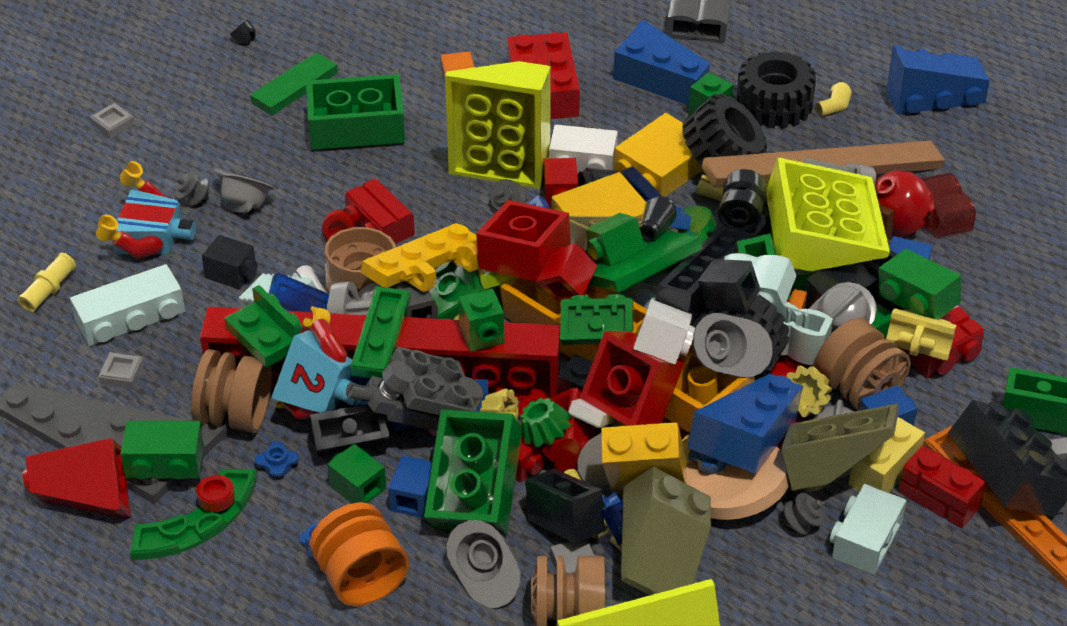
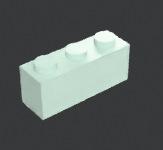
[70,264,185,346]

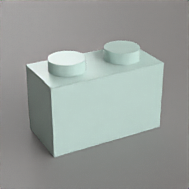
[830,484,906,575]

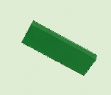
[250,52,338,116]
[350,286,411,378]

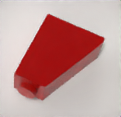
[23,438,131,519]

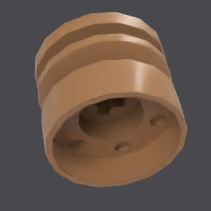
[325,227,396,296]
[814,318,911,411]
[191,349,272,433]
[531,556,605,626]

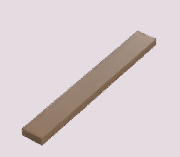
[702,141,945,188]

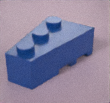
[614,20,710,106]
[886,45,990,114]
[687,374,803,474]

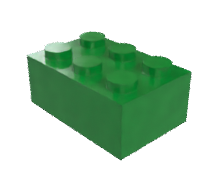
[306,74,405,150]
[424,410,523,535]

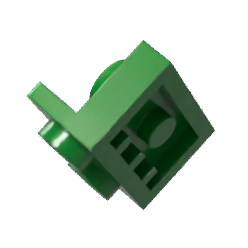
[224,285,302,368]
[560,294,635,345]

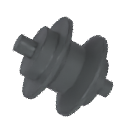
[176,170,209,206]
[490,179,526,210]
[784,493,824,535]

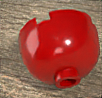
[874,170,934,237]

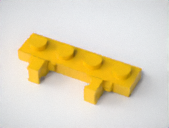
[360,223,479,292]

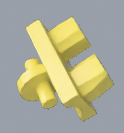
[886,308,956,361]

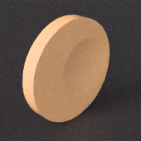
[686,447,790,520]

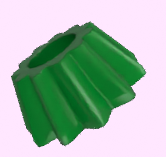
[520,398,571,448]

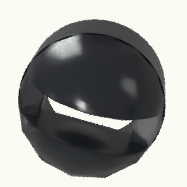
[230,19,256,45]

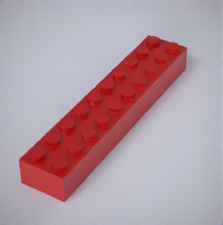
[200,307,560,402]

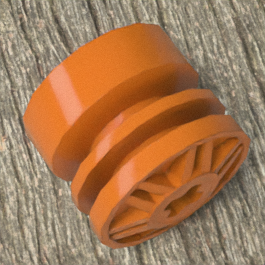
[309,502,410,607]

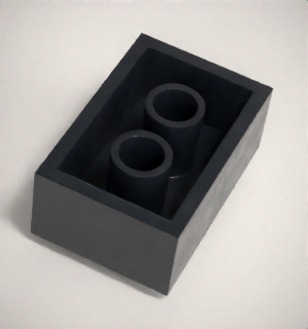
[948,400,1067,517]

